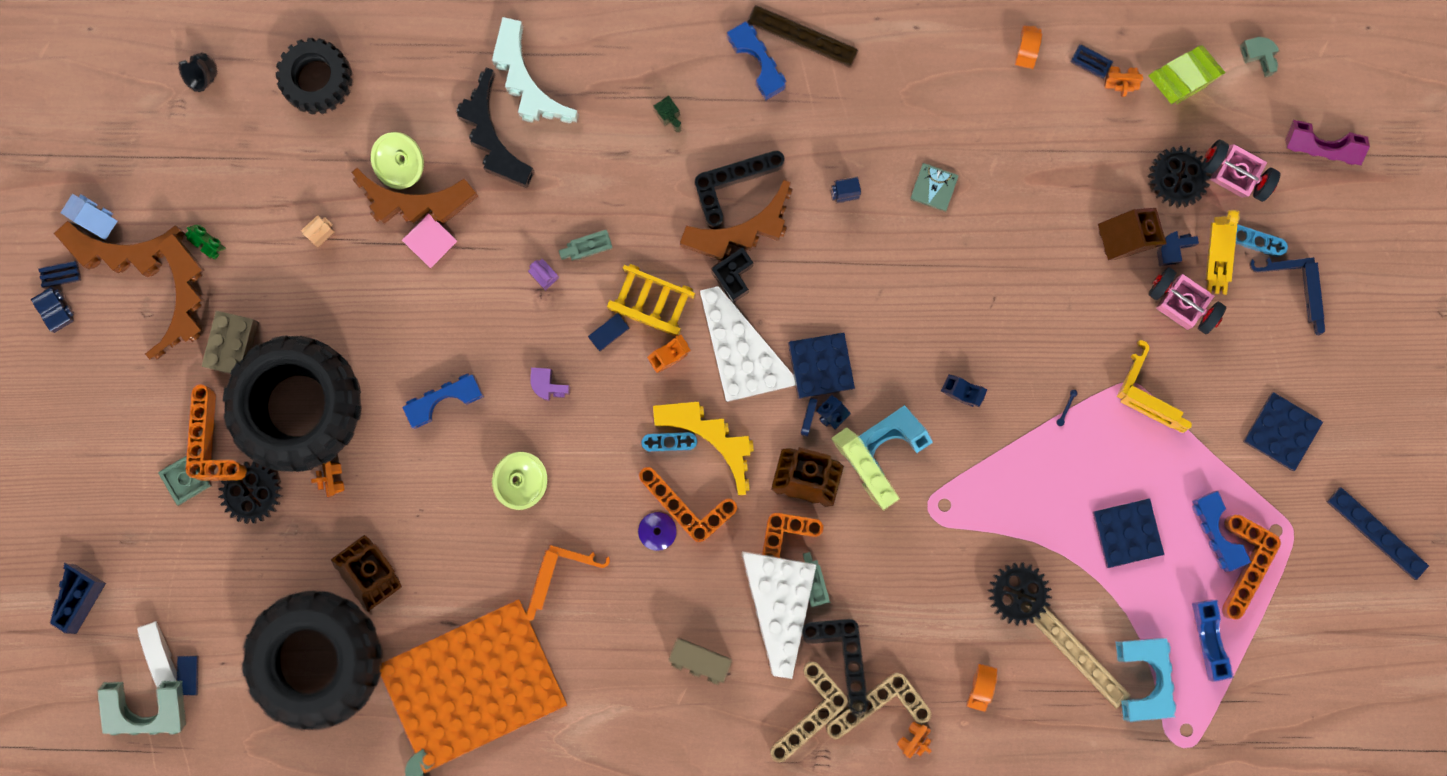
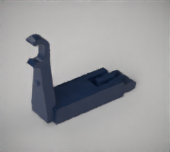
[1250,257,1325,336]

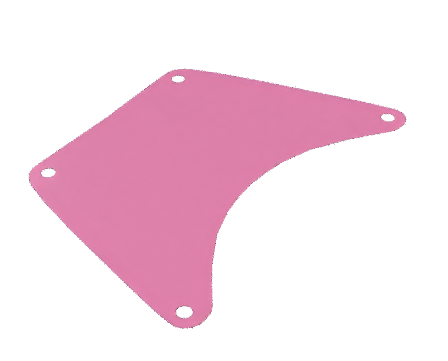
[928,383,1294,748]

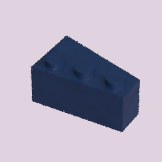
[50,563,106,634]

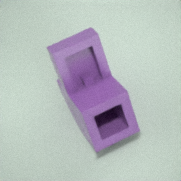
[530,367,570,401]

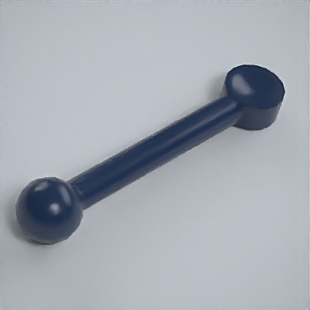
[1056,390,1078,426]

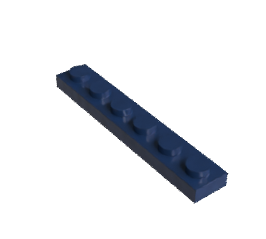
[1326,487,1429,580]

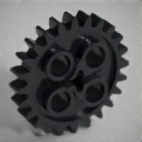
[1148,146,1211,208]
[218,461,283,524]
[988,562,1052,626]

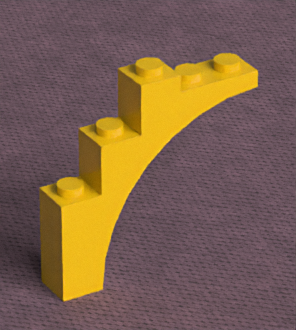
[653,402,754,496]

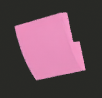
[402,213,457,268]

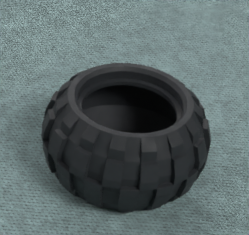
[223,335,362,472]
[242,591,383,730]

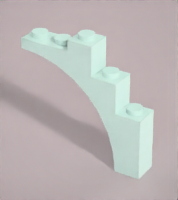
[492,17,578,123]

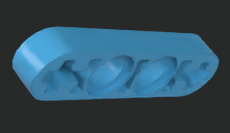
[1235,224,1288,257]

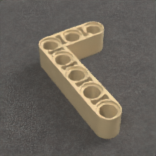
[771,661,847,762]
[826,673,931,739]

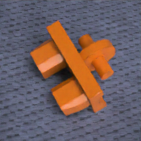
[1105,66,1143,97]
[311,461,345,497]
[897,722,932,759]

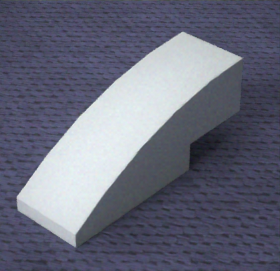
[137,621,177,687]

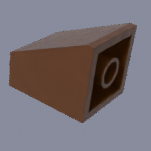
[1098,208,1167,260]

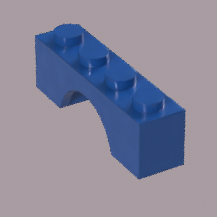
[727,21,786,101]
[402,373,484,429]
[1192,491,1251,572]
[1192,600,1233,681]

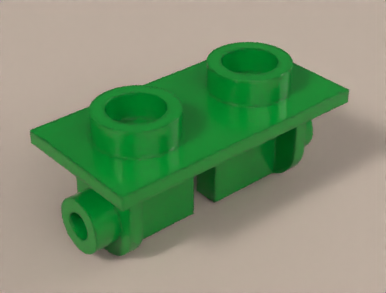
[185,225,226,260]

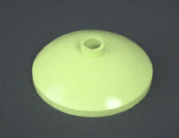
[371,132,424,189]
[492,452,547,510]

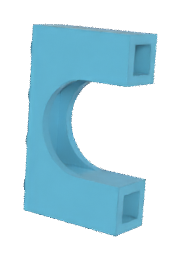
[847,405,933,475]
[1116,638,1176,721]

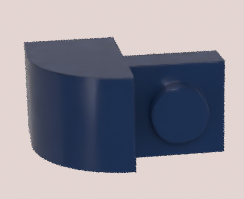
[1157,231,1199,267]
[941,374,988,407]

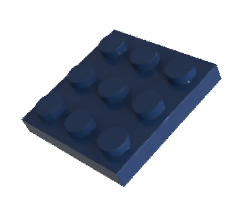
[788,333,855,399]
[1243,392,1323,471]
[1093,498,1164,568]

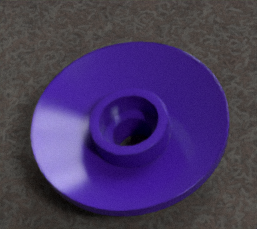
[638,512,677,551]

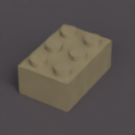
[202,311,259,374]
[669,637,732,685]

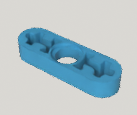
[642,432,697,452]

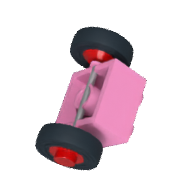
[1202,139,1281,202]
[1148,267,1227,334]

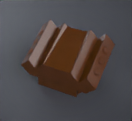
[771,447,844,507]
[331,535,402,612]

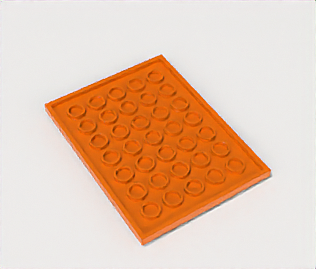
[380,599,567,773]

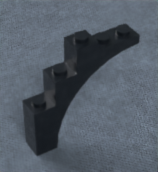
[456,67,535,189]

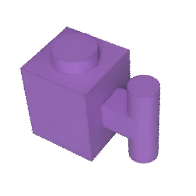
[528,259,559,290]

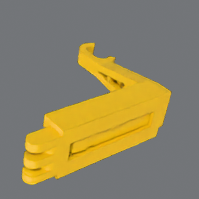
[1205,210,1239,295]
[1116,340,1192,433]

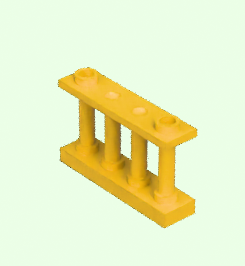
[607,264,695,337]

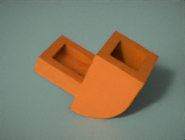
[1015,25,1042,69]
[647,335,691,373]
[966,664,998,712]

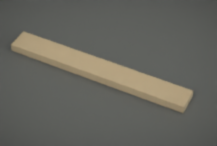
[1007,588,1130,709]

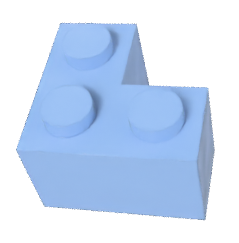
[60,194,117,240]

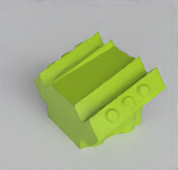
[1148,45,1226,104]

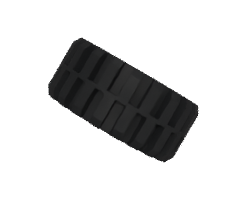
[275,38,353,115]

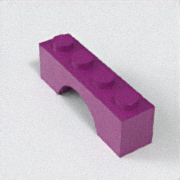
[1285,119,1370,165]

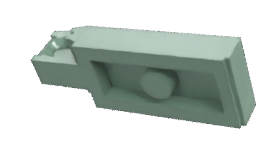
[559,230,613,261]
[803,552,830,607]

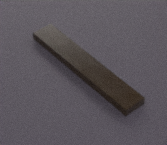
[747,5,858,68]

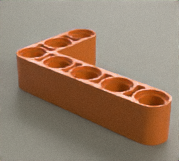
[186,384,247,481]
[639,467,737,542]
[762,513,823,558]
[1222,515,1281,620]

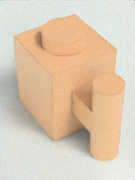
[301,215,334,247]

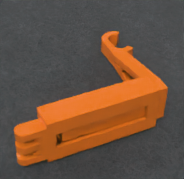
[526,545,610,621]

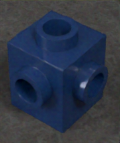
[816,395,851,430]

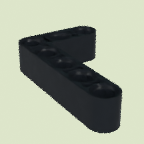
[695,151,785,229]
[802,619,867,717]

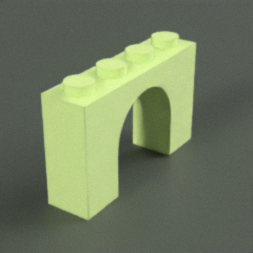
[831,427,899,510]

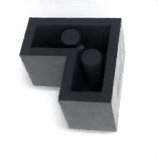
[711,247,754,303]

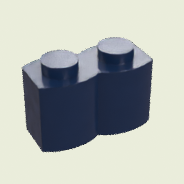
[830,176,861,203]
[31,287,74,333]

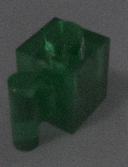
[653,95,682,133]

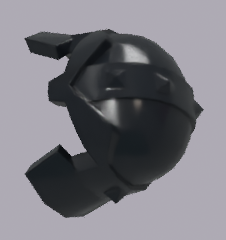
[179,52,218,92]

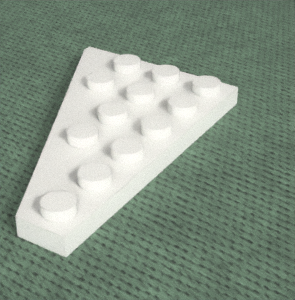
[700,286,796,402]
[742,551,816,679]

